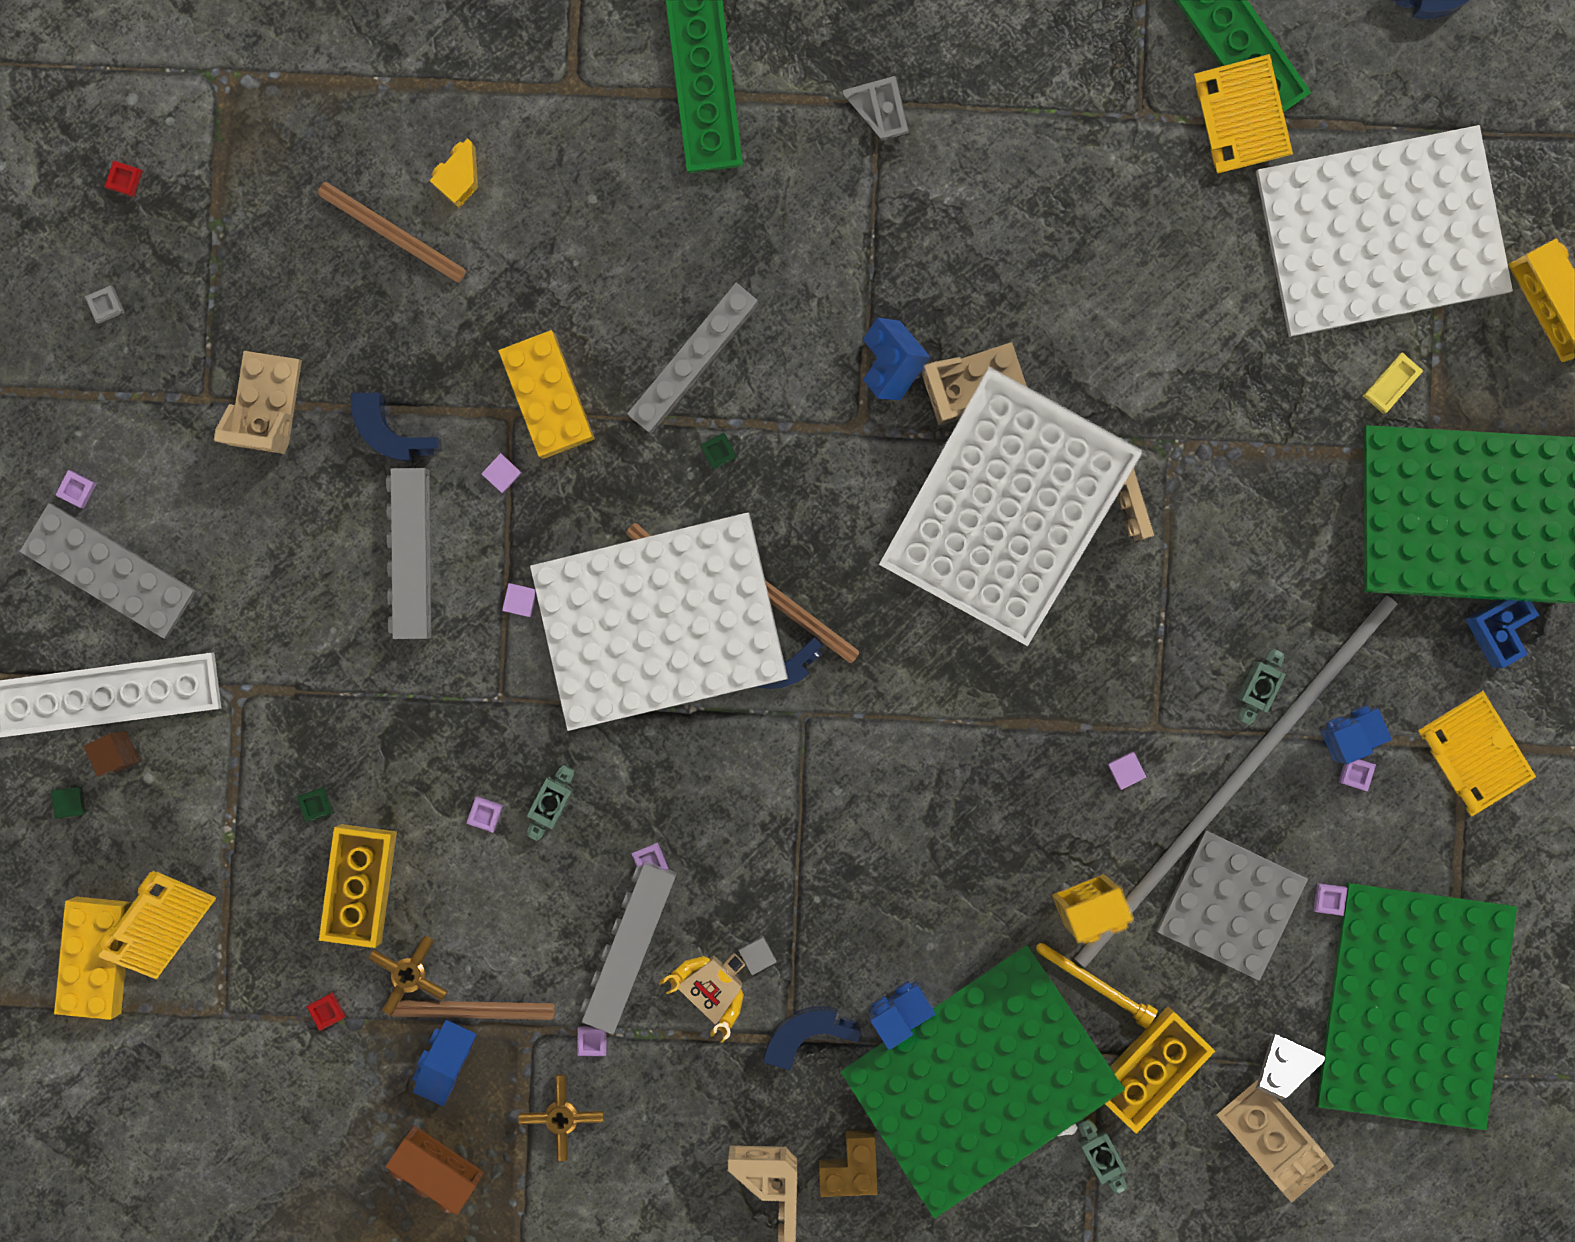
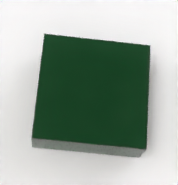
[700,432,737,470]
[51,786,86,818]
[296,787,334,823]

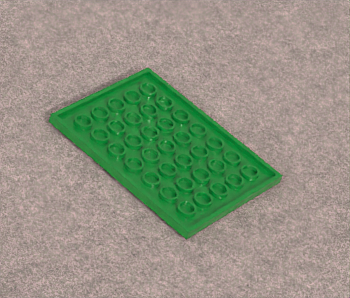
[1363,425,1575,604]
[1316,882,1517,1130]
[840,945,1125,1219]

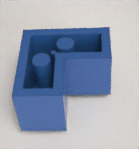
[863,318,931,401]
[1465,600,1539,668]
[1320,705,1392,764]
[869,981,935,1050]
[412,1020,477,1107]

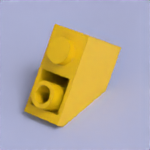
[430,138,478,208]

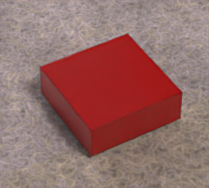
[104,160,143,197]
[306,992,346,1031]

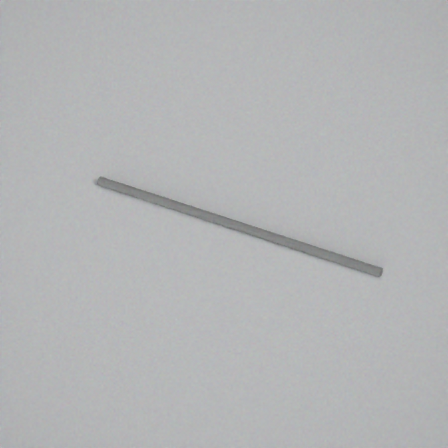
[1074,595,1397,968]

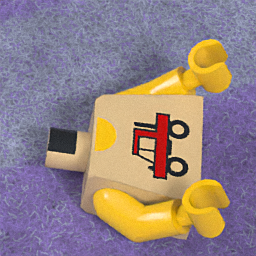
[659,953,746,1043]

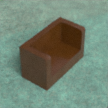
[83,731,140,776]

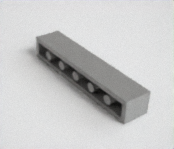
[627,282,759,435]
[386,468,431,639]
[580,861,677,1035]

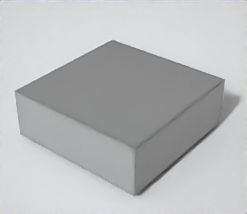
[85,285,125,324]
[739,936,777,975]

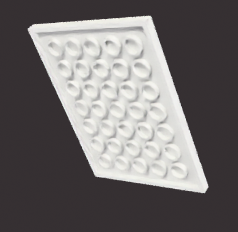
[1256,125,1513,337]
[879,367,1142,646]
[530,513,788,731]

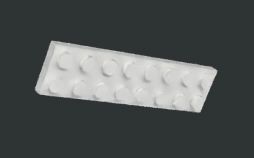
[0,653,222,737]

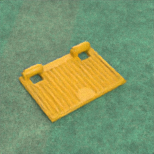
[1194,54,1293,174]
[1418,691,1536,817]
[96,871,216,980]

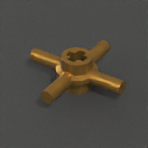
[368,935,448,1016]
[518,1074,604,1161]

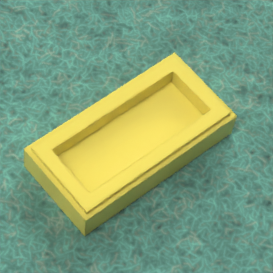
[1363,353,1423,414]

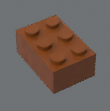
[385,1125,484,1215]

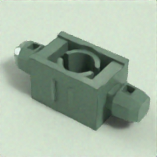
[1237,649,1286,725]
[527,765,574,841]
[1078,1117,1127,1194]

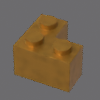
[819,1130,878,1197]

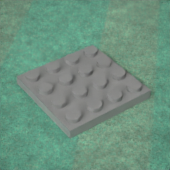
[1156,830,1308,981]

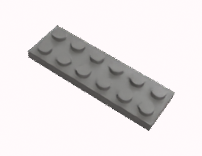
[19,503,196,639]

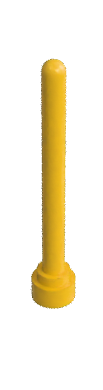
[1036,943,1158,1029]

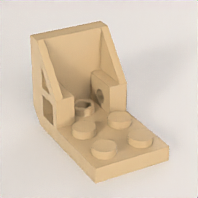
[921,342,1027,425]
[214,351,302,454]
[1116,468,1154,541]
[1217,1080,1334,1203]
[728,1146,797,1242]

